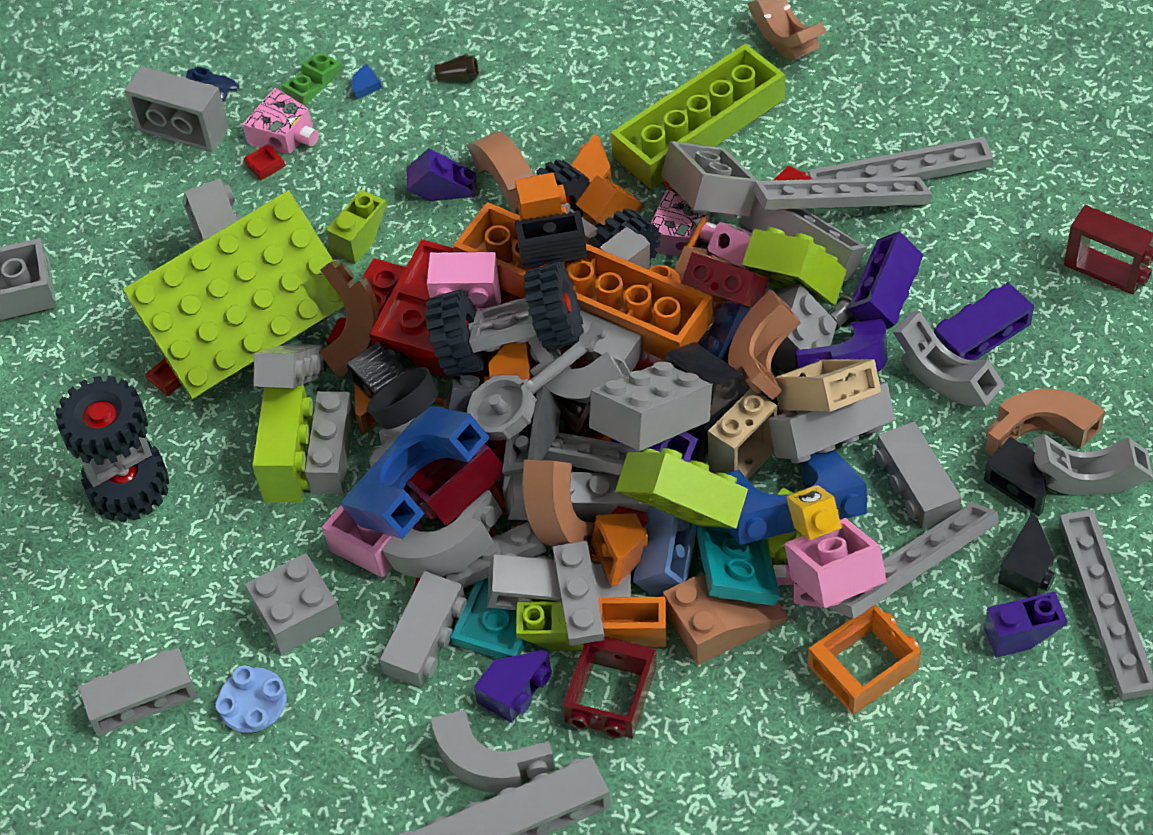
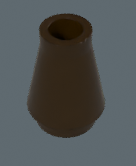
[435,53,479,82]

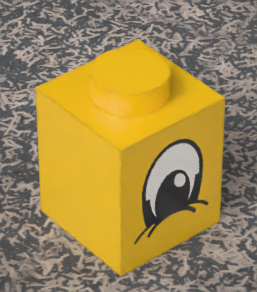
[786,485,842,540]

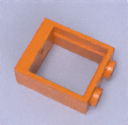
[808,605,921,715]

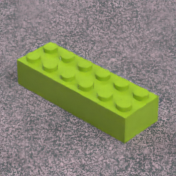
[611,44,785,190]

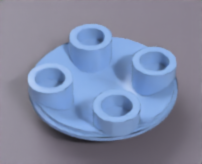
[216,665,287,733]

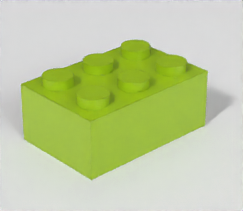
[742,227,847,305]
[253,384,313,502]
[615,448,748,529]

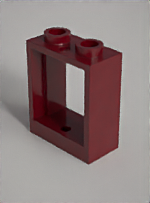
[1064,205,1153,295]
[681,252,769,307]
[406,444,504,526]
[563,637,657,739]

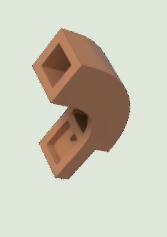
[747,0,827,60]
[466,131,534,214]
[728,289,801,400]
[985,389,1105,456]
[523,460,595,547]

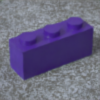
[847,231,924,329]
[934,282,1034,360]

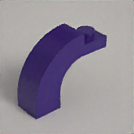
[795,319,888,377]

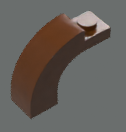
[319,260,379,378]

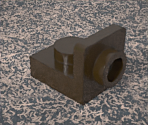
[559,401,600,436]

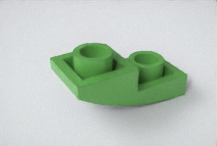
[281,52,342,105]

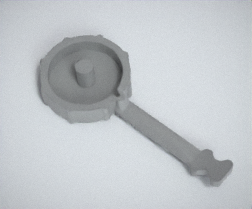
[467,320,606,441]

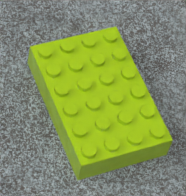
[123,190,345,402]

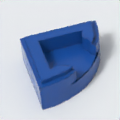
[352,64,382,100]

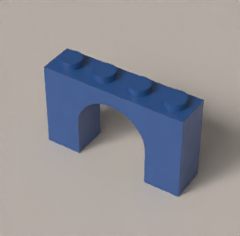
[340,406,490,539]
[725,449,867,545]

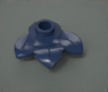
[186,67,240,102]

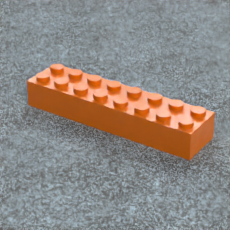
[453,202,713,360]

